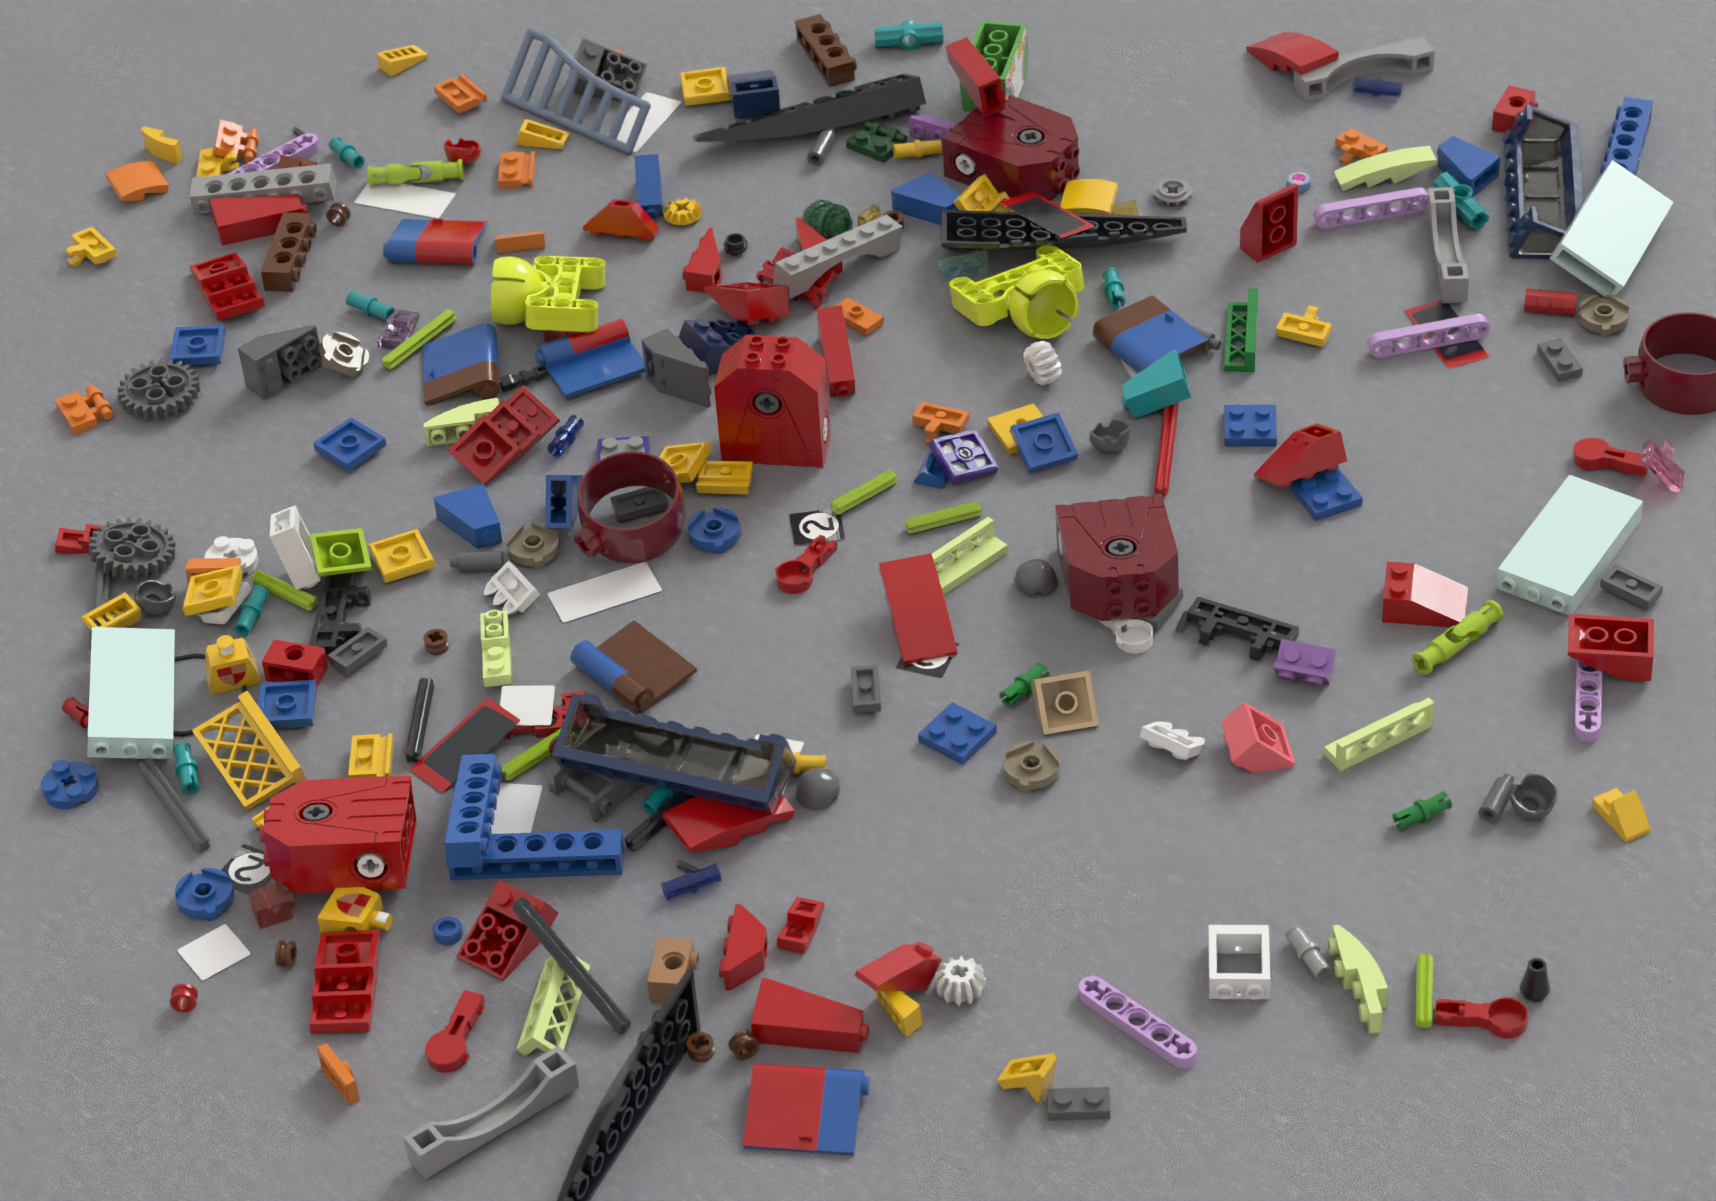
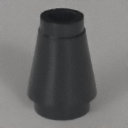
[1520,958,1550,1002]

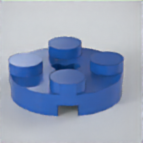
[688,508,741,554]
[41,760,99,809]
[175,868,235,921]

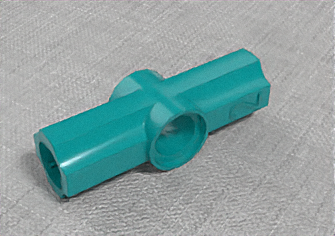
[874,20,944,50]
[1433,172,1489,230]

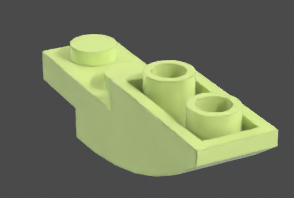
[424,398,499,447]
[480,610,513,687]
[1327,925,1388,1034]

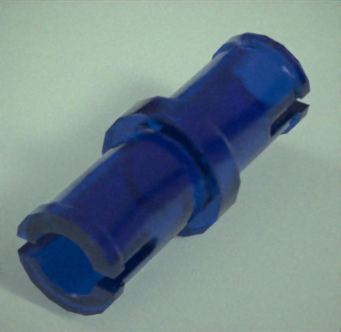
[1353,77,1402,98]
[547,415,584,457]
[661,863,722,900]

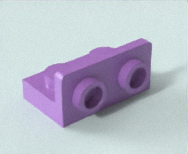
[909,114,958,146]
[1273,639,1337,686]

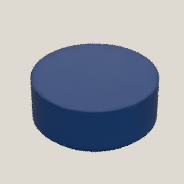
[433,917,463,945]

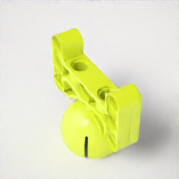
[949,245,1084,339]
[491,256,605,332]

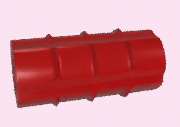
[1524,288,1577,316]

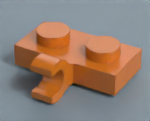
[1335,128,1388,164]
[912,401,970,444]

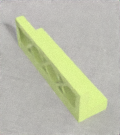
[932,517,1008,595]
[1324,698,1434,771]
[516,956,590,1056]

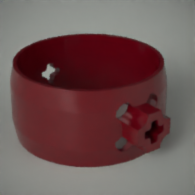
[1623,312,1716,415]
[574,451,685,563]

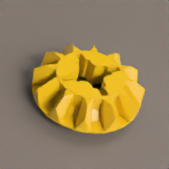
[664,197,702,225]

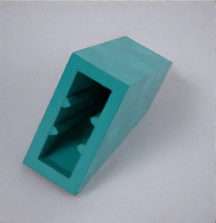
[1120,349,1192,419]

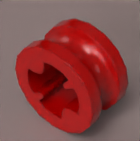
[170,983,198,1012]

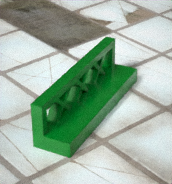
[1224,289,1258,372]

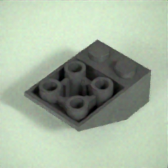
[564,38,647,101]
[238,325,323,400]
[641,328,711,408]

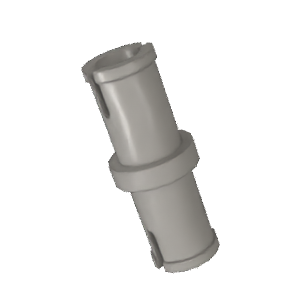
[1285,925,1332,981]

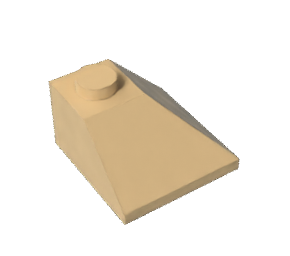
[1030,670,1099,735]

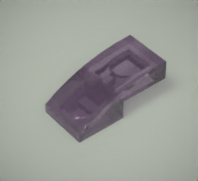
[377,309,419,350]

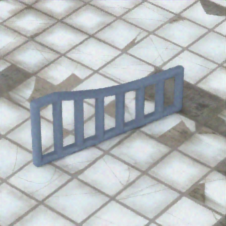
[501,28,651,154]

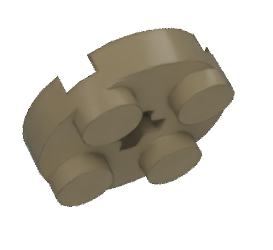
[1578,294,1630,337]
[319,332,369,378]
[507,523,560,569]
[1003,741,1060,793]

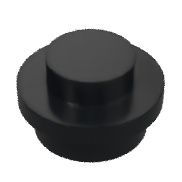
[724,233,748,255]

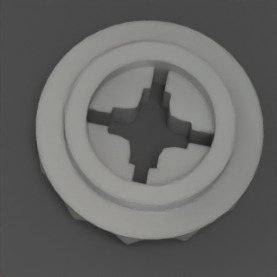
[1153,178,1192,206]

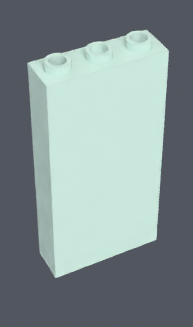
[1549,160,1673,298]
[1496,475,1643,616]
[87,627,175,759]

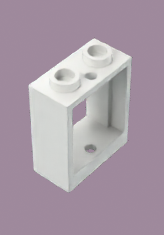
[269,506,321,590]
[1208,925,1270,1000]

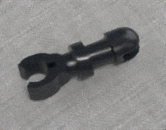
[500,366,548,392]

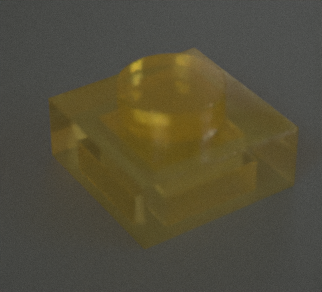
[1110,200,1139,216]
[857,204,881,227]

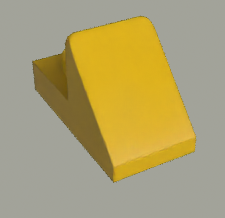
[1592,788,1651,842]
[997,1053,1057,1103]

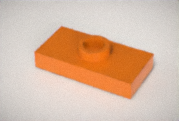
[835,297,884,336]
[317,1043,360,1105]

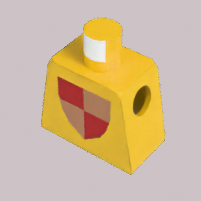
[205,635,261,696]
[317,887,393,933]

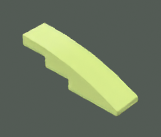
[1334,146,1438,192]

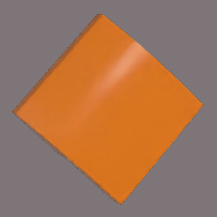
[105,161,169,201]

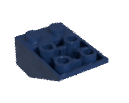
[727,70,780,118]
[678,319,756,372]

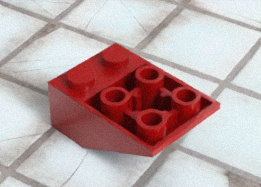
[1254,423,1347,488]
[456,879,559,981]

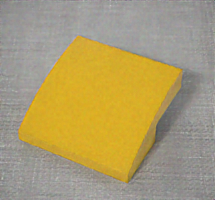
[953,174,1015,212]
[1060,179,1118,215]

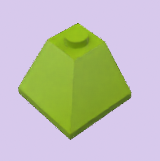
[310,528,371,576]

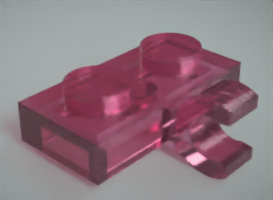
[1640,438,1685,493]

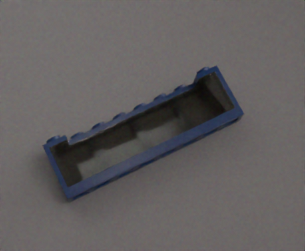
[1503,104,1584,259]
[552,693,796,813]

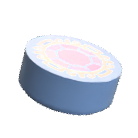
[1287,171,1311,192]

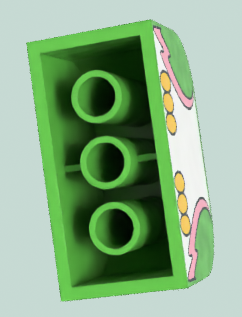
[959,20,1029,112]

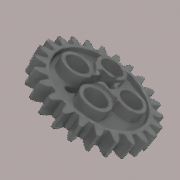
[117,359,200,420]
[89,517,175,580]

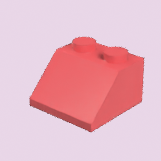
[1221,702,1296,773]

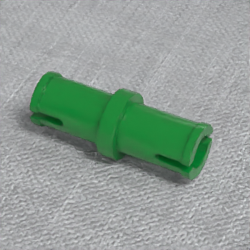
[999,662,1050,707]
[1392,791,1452,831]

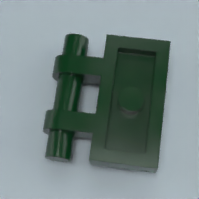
[846,120,907,163]

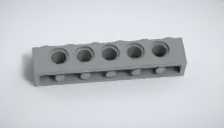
[189,163,337,215]

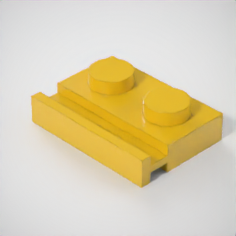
[696,461,753,494]
[348,733,394,778]

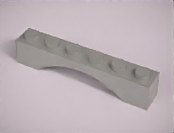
[1293,36,1435,102]
[1427,187,1469,303]
[773,214,902,299]
[404,1046,579,1179]

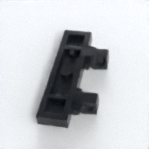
[309,573,372,655]
[1187,597,1299,661]

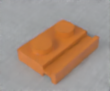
[434,74,487,114]
[498,151,536,189]

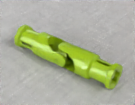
[367,159,464,187]
[1411,600,1504,675]

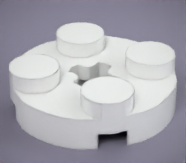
[204,536,259,575]

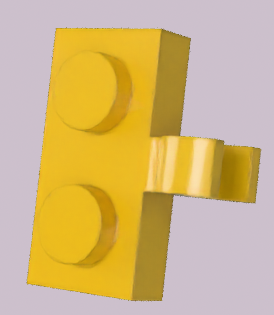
[196,148,240,177]
[65,227,117,267]
[1276,305,1332,347]

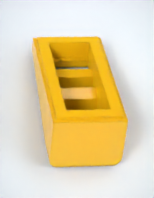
[376,45,428,76]
[516,119,569,149]
[81,593,141,631]
[875,991,922,1037]

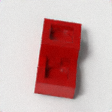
[55,524,107,554]
[777,897,825,953]

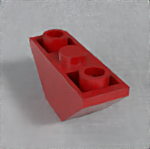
[583,199,659,241]
[719,904,768,990]

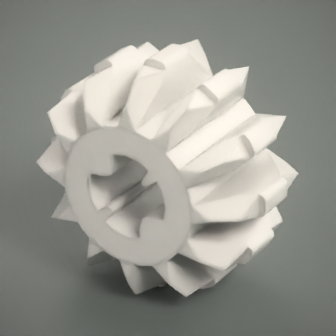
[1023,341,1062,385]
[934,955,986,1007]

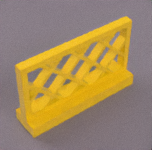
[192,691,306,811]

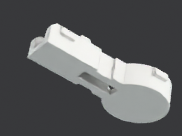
[1099,618,1153,654]

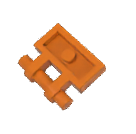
[213,120,259,163]
[55,384,113,435]

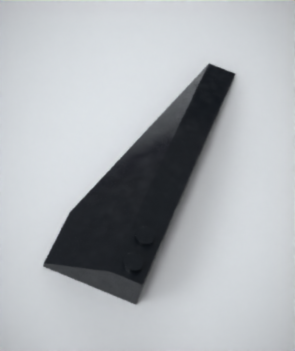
[692,73,926,142]
[941,210,1187,250]
[557,969,701,1201]

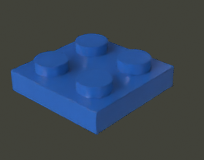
[169,325,226,366]
[1224,404,1277,446]
[1010,412,1078,474]
[313,417,387,472]
[1290,468,1363,521]
[258,680,317,729]
[918,702,997,765]

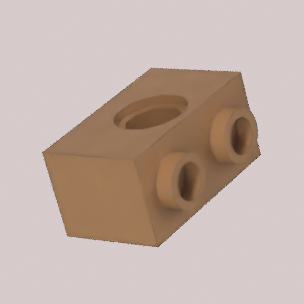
[647,937,699,1002]

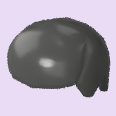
[1089,419,1130,453]
[1014,559,1058,597]
[134,580,177,616]
[796,768,840,809]
[1510,773,1558,820]

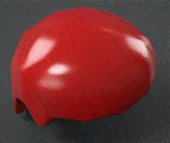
[443,138,482,166]

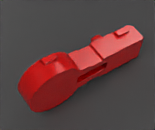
[1573,437,1653,477]
[775,535,837,594]
[425,990,485,1073]
[1434,997,1528,1039]

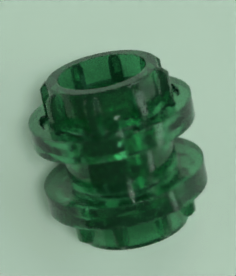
[802,199,853,240]

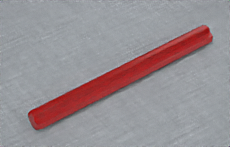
[1154,402,1179,497]

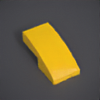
[141,126,183,164]

